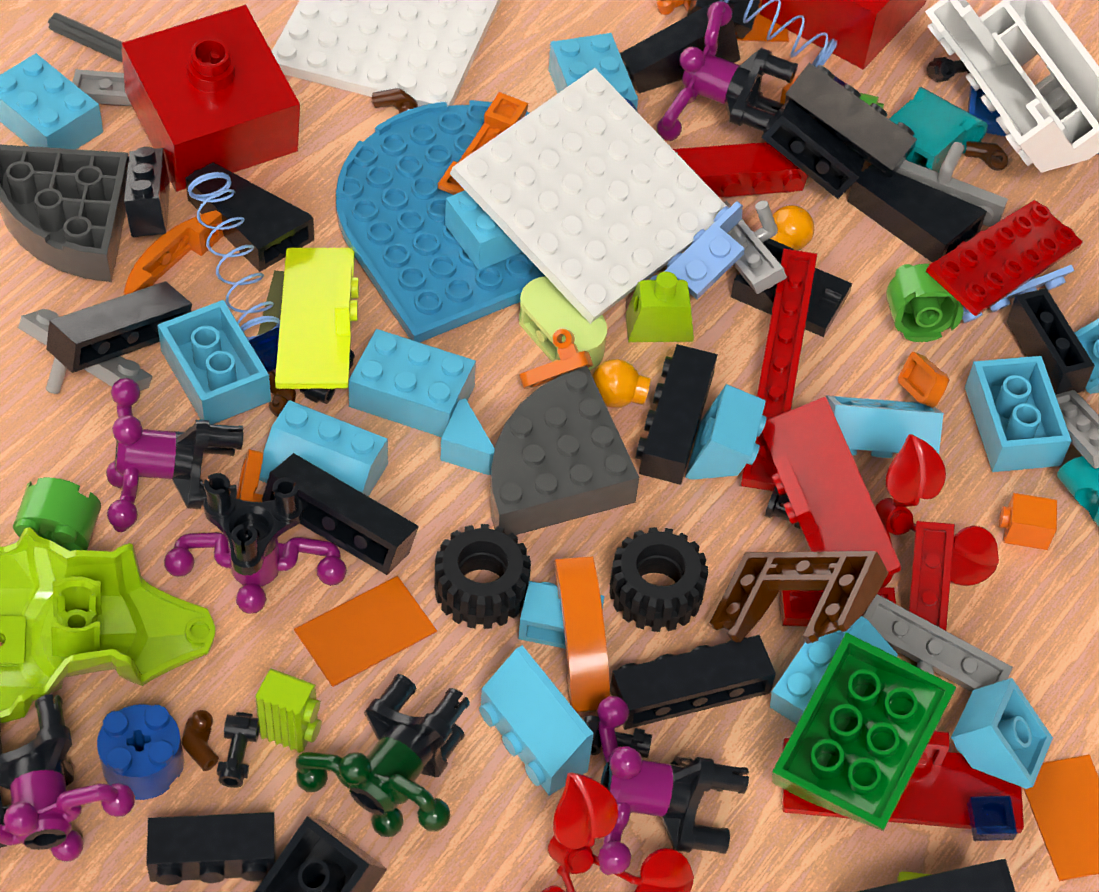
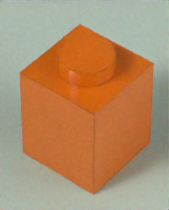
[999,493,1057,550]

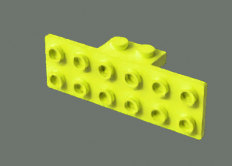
[275,248,359,389]

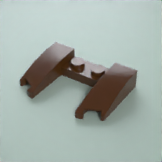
[710,551,888,644]

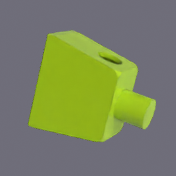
[625,272,694,342]

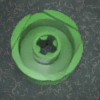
[886,264,963,342]
[13,477,101,551]

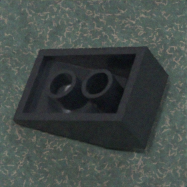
[255,816,387,892]

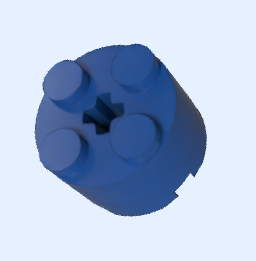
[97,704,184,800]

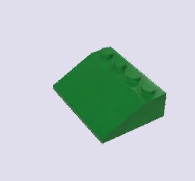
[772,632,956,831]

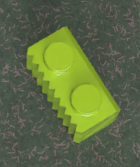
[255,668,322,753]

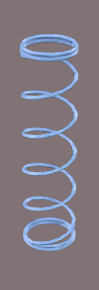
[719,0,837,67]
[188,172,280,343]

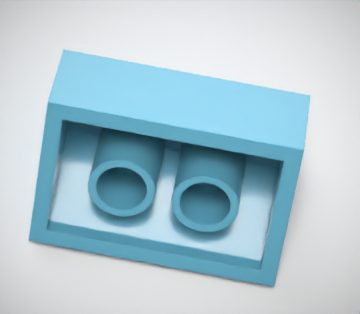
[826,395,944,458]
[259,400,388,497]
[770,616,898,724]
[479,645,594,796]

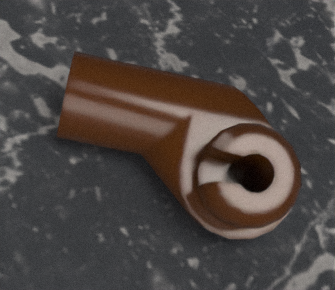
[372,88,418,114]
[965,141,1009,171]
[268,371,296,417]
[182,710,219,771]

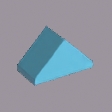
[440,398,495,475]

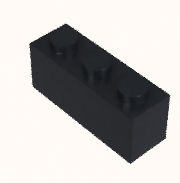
[761,99,865,199]
[124,147,170,237]
[1006,288,1095,395]
[146,812,276,885]

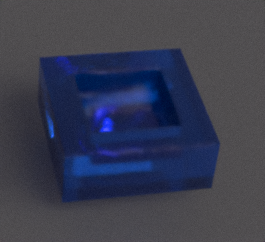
[249,327,279,373]
[967,796,1017,841]

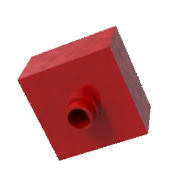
[760,0,926,70]
[121,5,300,192]

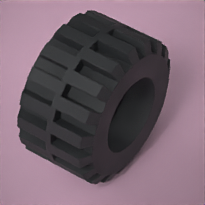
[434,524,531,629]
[610,527,708,632]

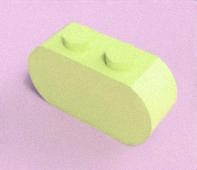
[519,276,607,370]

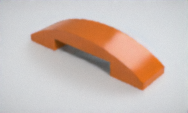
[438,92,528,195]
[124,210,224,295]
[554,556,610,713]

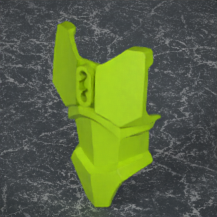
[0,527,215,723]

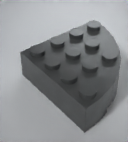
[0,145,129,282]
[490,366,640,535]

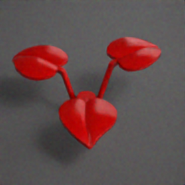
[875,434,999,587]
[541,772,694,892]

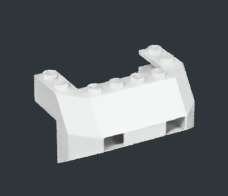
[925,0,1099,173]

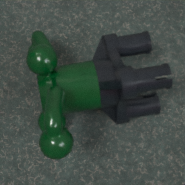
[296,674,470,837]

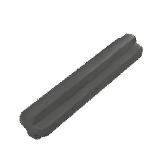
[48,13,123,63]

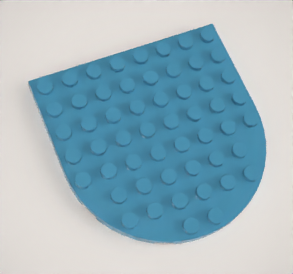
[336,100,545,343]

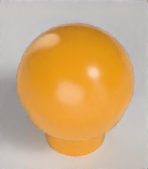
[770,205,815,251]
[593,359,651,408]

